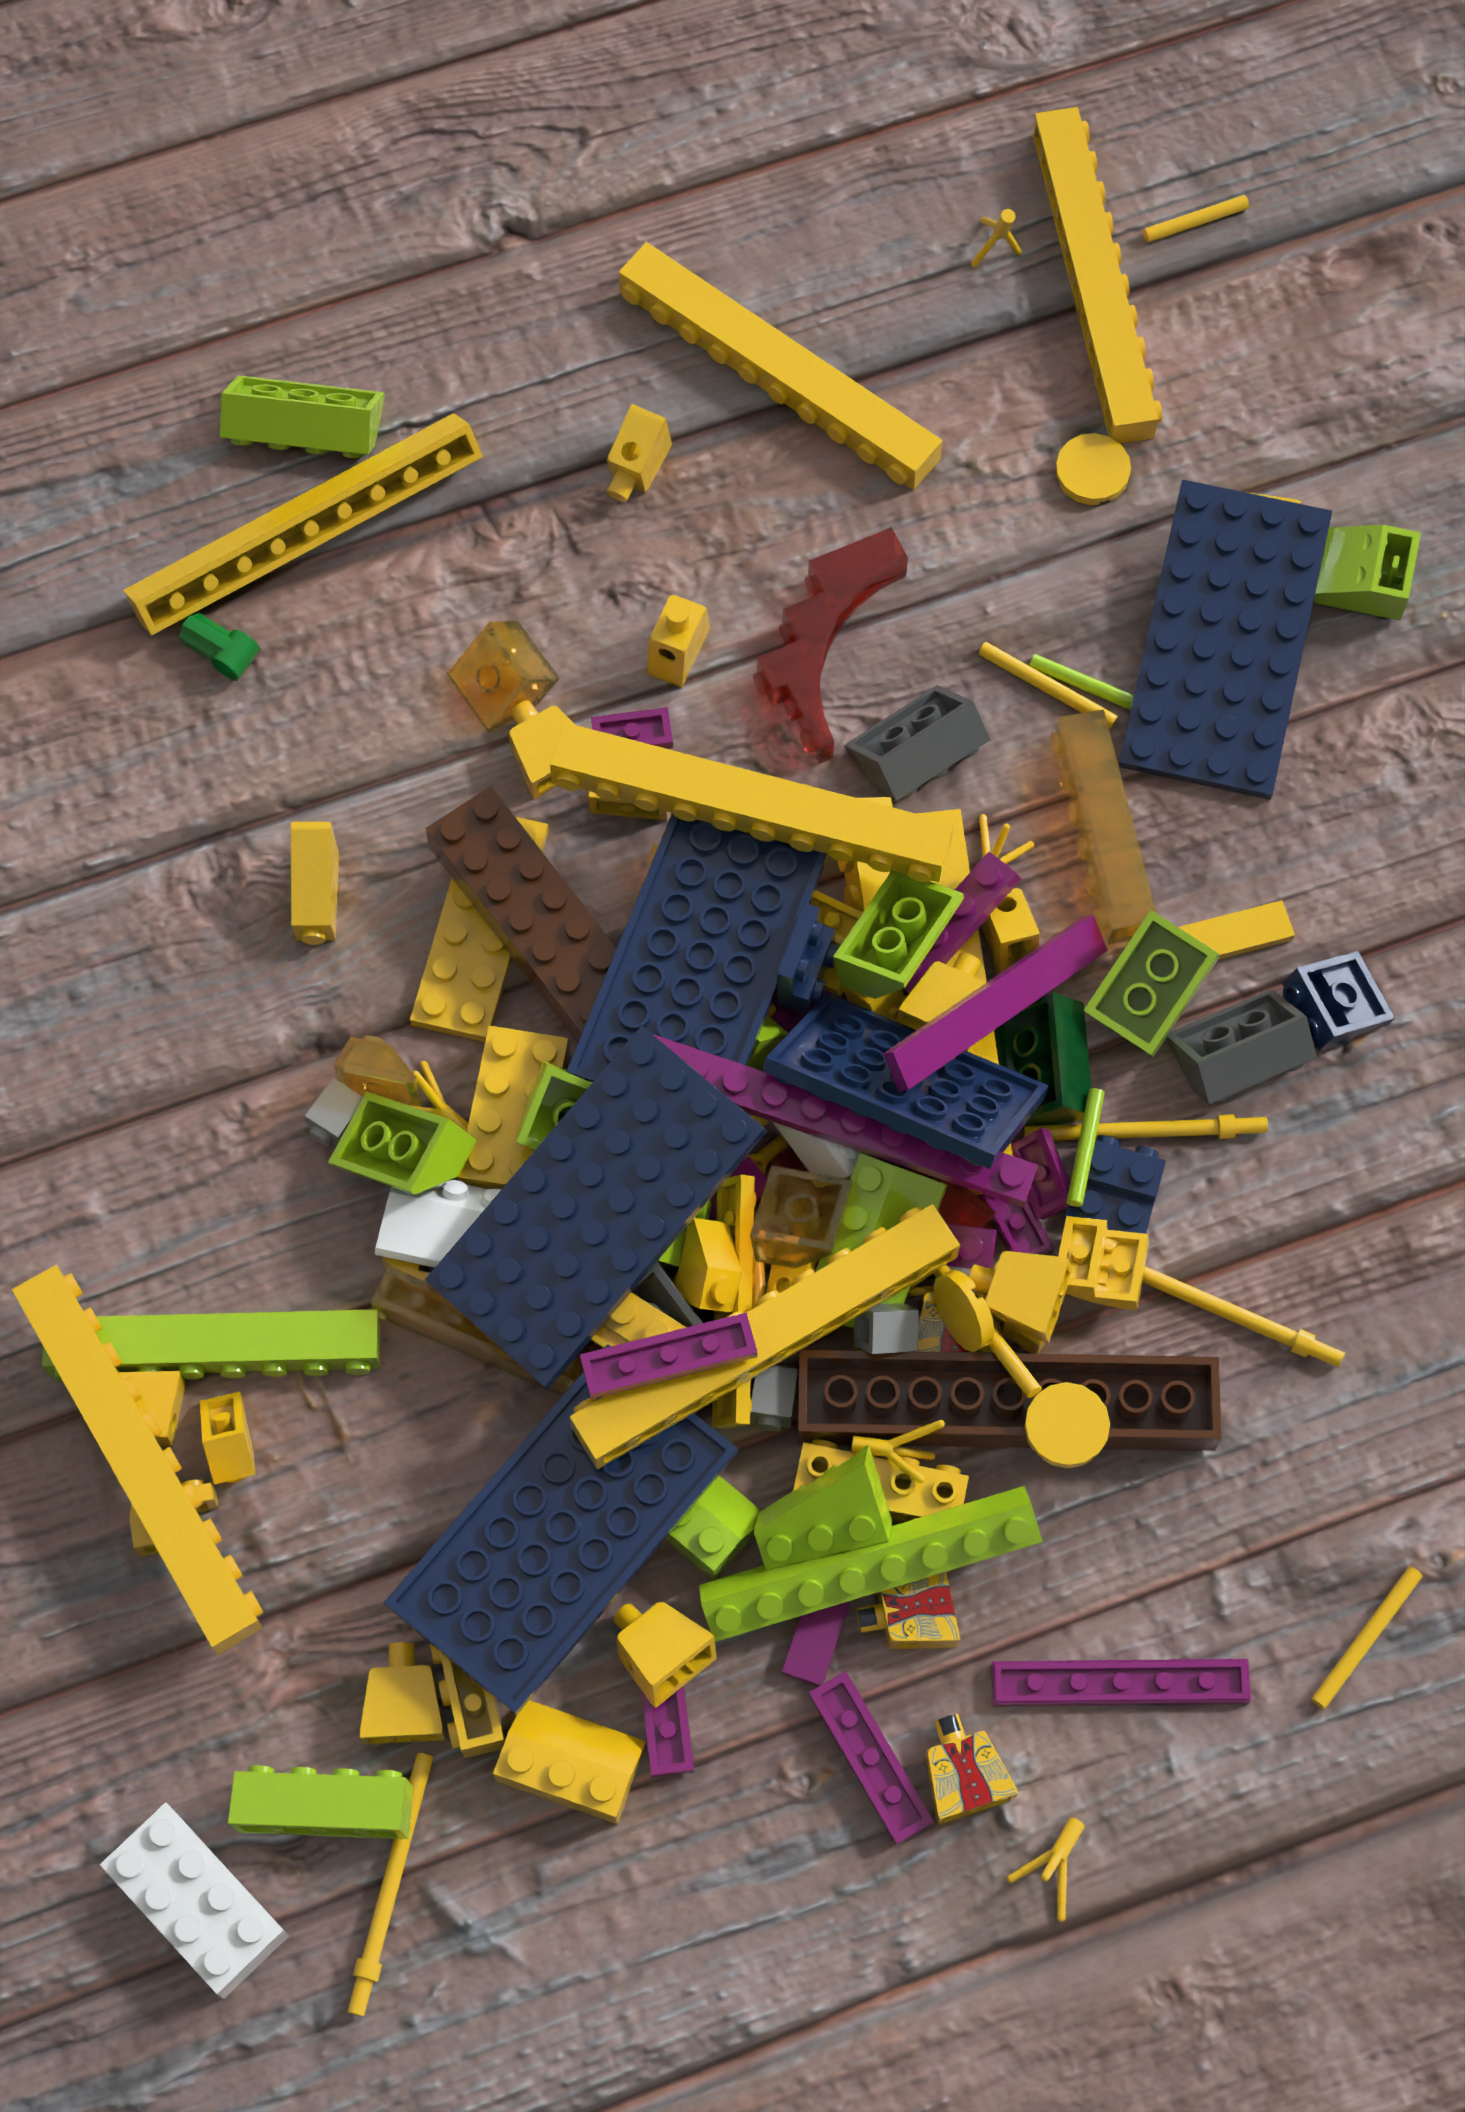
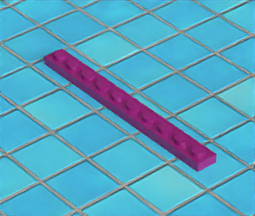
[653,1034,1038,1207]

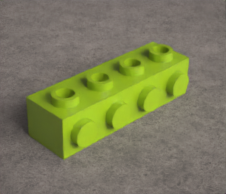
[228,1765,414,1839]

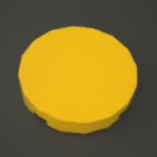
[1055,433,1131,505]
[933,1269,994,1352]
[1024,1382,1110,1468]

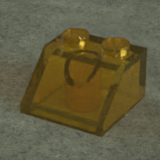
[447,621,560,732]
[750,1166,853,1269]

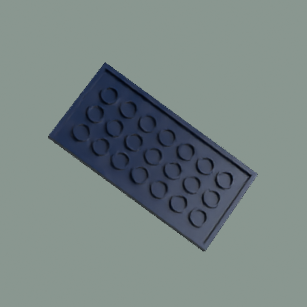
[1118,479,1333,800]
[566,813,829,1082]
[425,1025,768,1389]
[384,1344,738,1716]

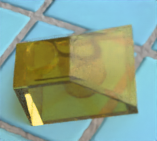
[334,1035,422,1107]

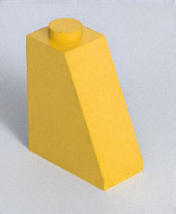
[290,822,339,945]

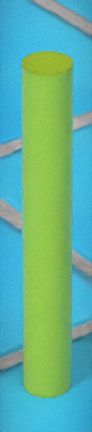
[1029,654,1134,710]
[1066,1088,1105,1207]

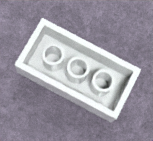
[100,1802,289,1999]

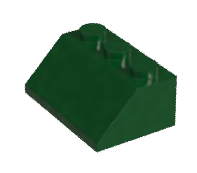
[994,992,1092,1129]

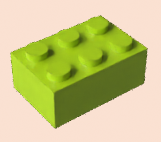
[1083,909,1220,1057]

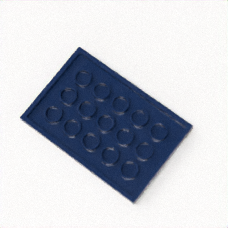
[762,992,1048,1169]

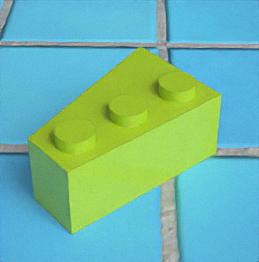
[754,1444,892,1570]

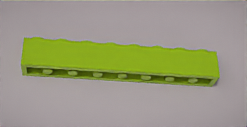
[42,1309,381,1382]
[699,1486,1043,1642]

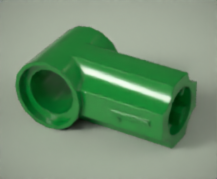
[178,612,261,681]

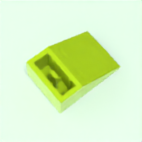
[1313,525,1421,621]

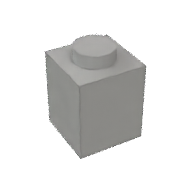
[305,1078,363,1147]
[854,1303,922,1354]
[750,1366,798,1431]

